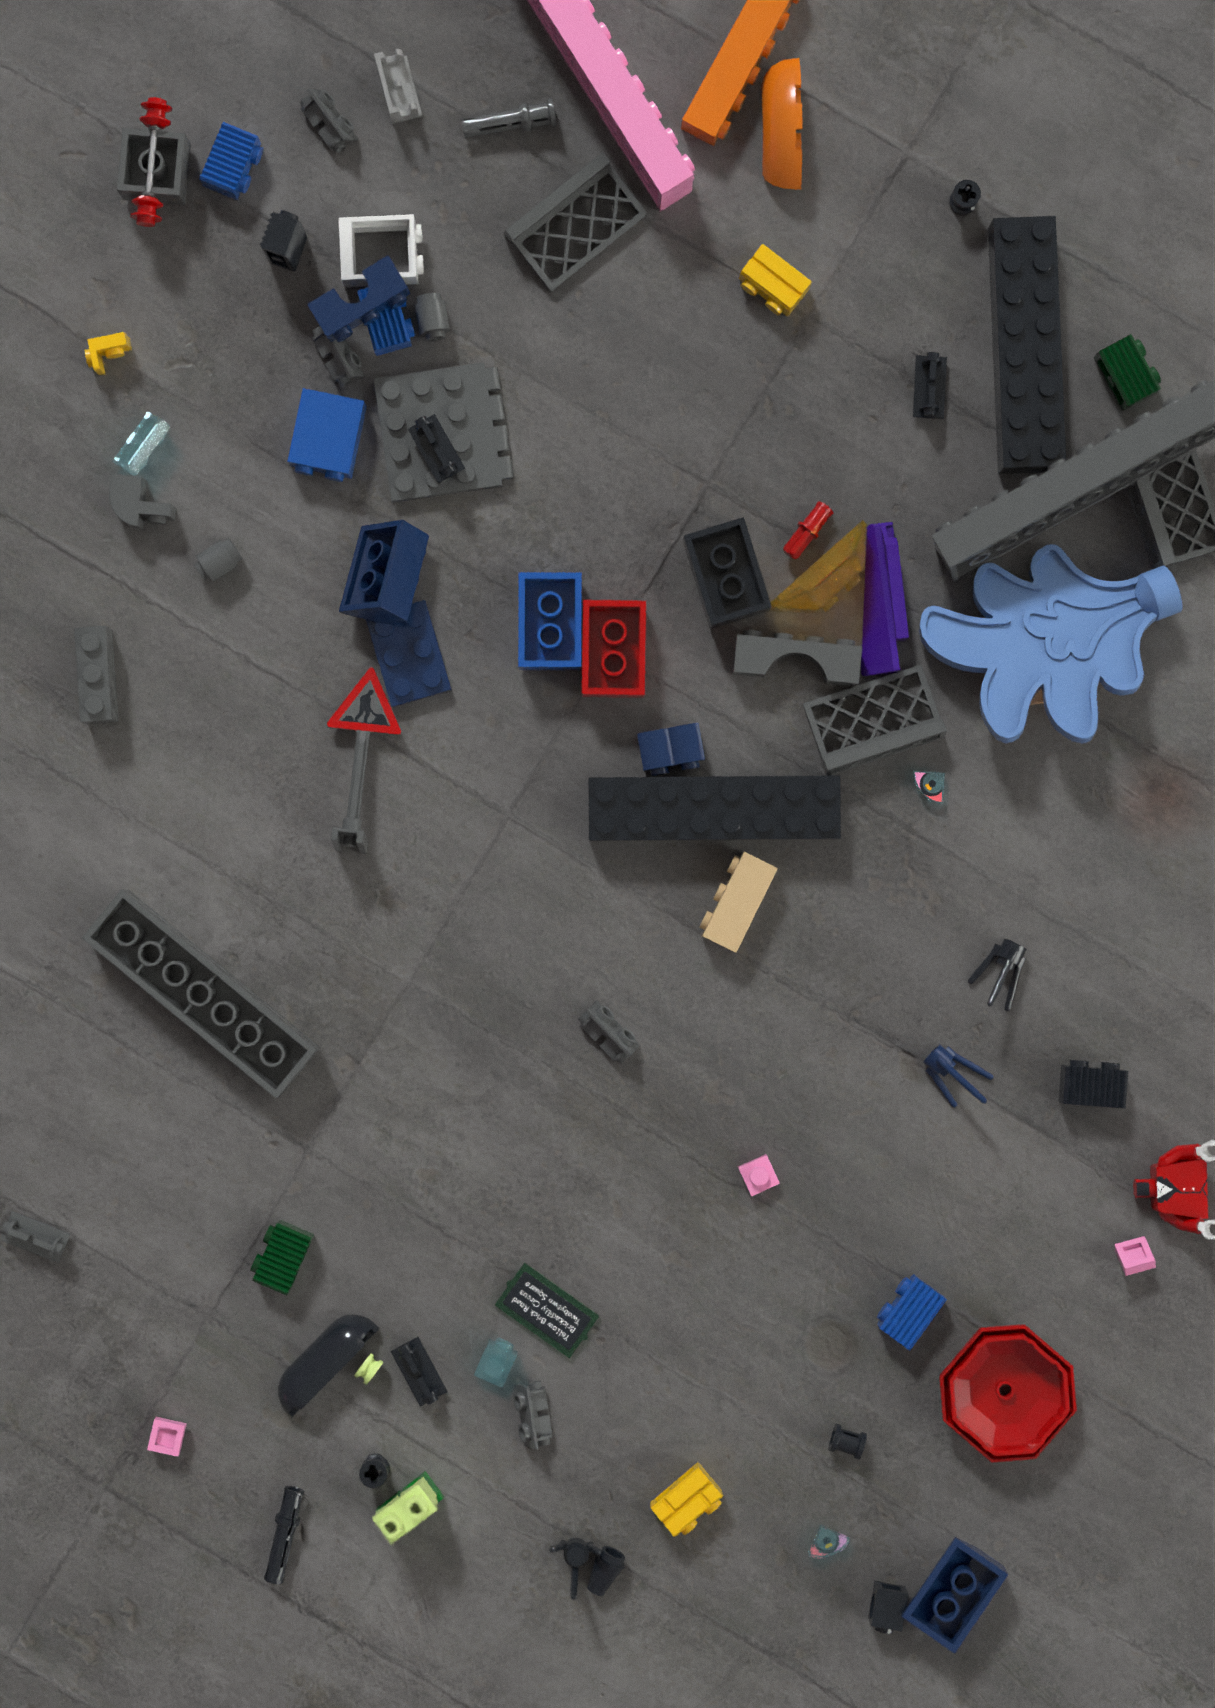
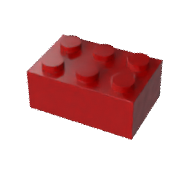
[582,600,646,698]

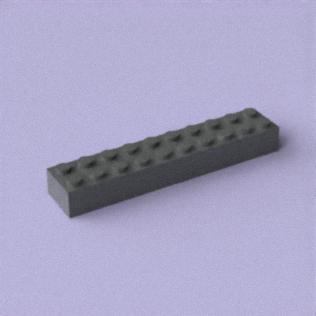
[932,379,1215,581]

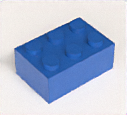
[518,572,582,670]

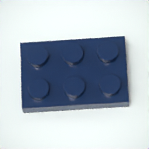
[366,600,452,708]

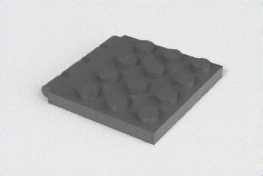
[373,362,514,503]

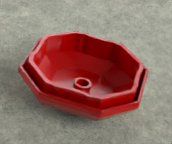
[939,1324,1077,1463]

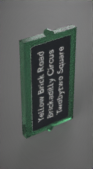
[495,1262,599,1358]

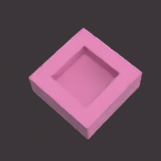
[738,1154,780,1197]
[1114,1236,1156,1276]
[147,1417,187,1457]

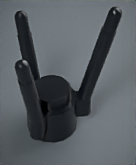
[968,939,1027,1012]
[549,1538,602,1600]

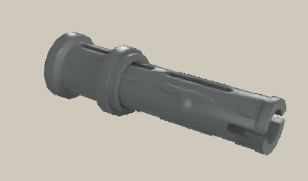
[461,98,557,139]

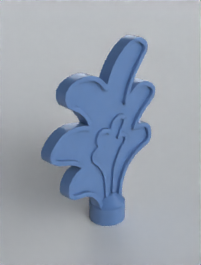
[919,544,1182,743]

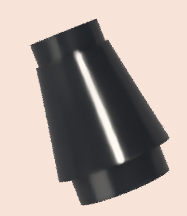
[587,1546,625,1596]

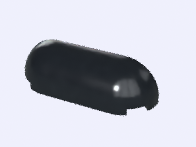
[278,1315,379,1418]

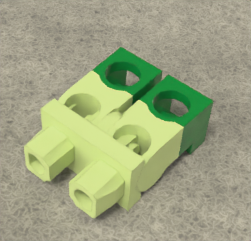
[372,1471,444,1544]

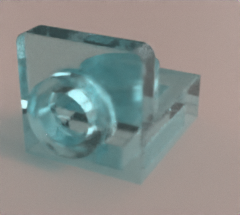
[474,1338,518,1388]

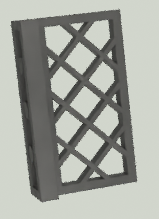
[504,152,647,292]
[1126,449,1215,569]
[803,665,947,776]

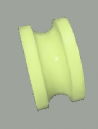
[354,1353,383,1385]

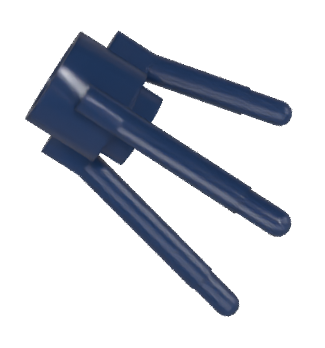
[923,1044,993,1107]

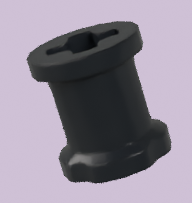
[949,180,981,216]
[828,1423,867,1460]
[359,1453,390,1488]

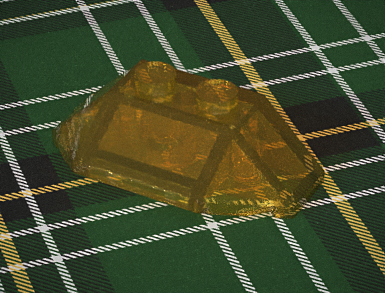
[770,520,867,614]

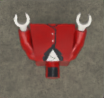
[1133,1140,1215,1239]

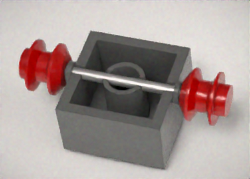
[117,97,191,227]

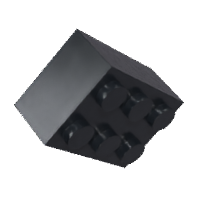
[683,517,772,629]

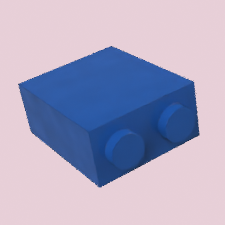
[287,388,367,482]

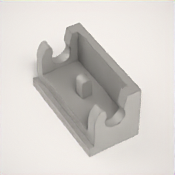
[374,49,422,124]

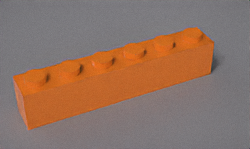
[681,0,800,146]

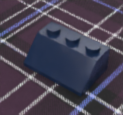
[339,520,429,624]
[902,1537,1008,1654]

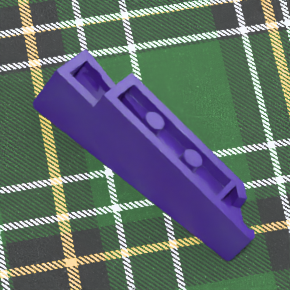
[861,522,909,676]

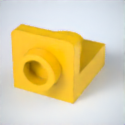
[85,332,132,375]

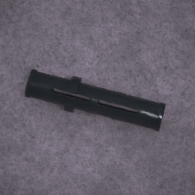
[264,1486,304,1584]

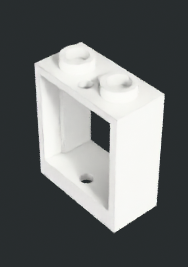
[339,214,424,287]

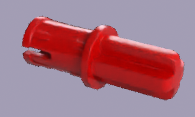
[783,501,834,560]

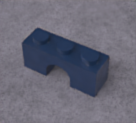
[307,255,411,343]

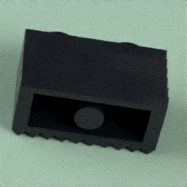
[260,210,307,272]
[1058,1059,1128,1109]

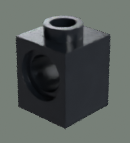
[868,1581,909,1634]

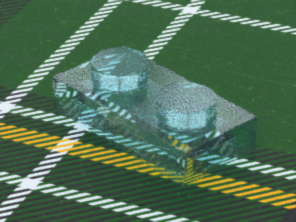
[112,411,171,476]

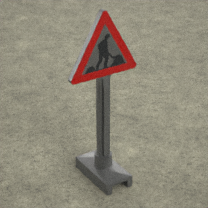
[327,667,402,855]

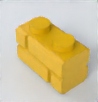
[739,244,812,317]
[650,1462,723,1537]

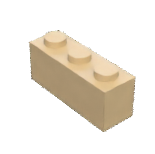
[699,852,778,953]

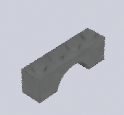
[732,630,862,686]

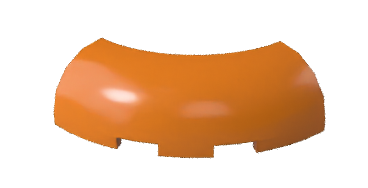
[761,58,802,189]

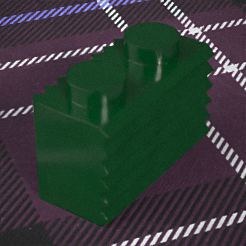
[1094,334,1161,411]
[250,1220,314,1296]

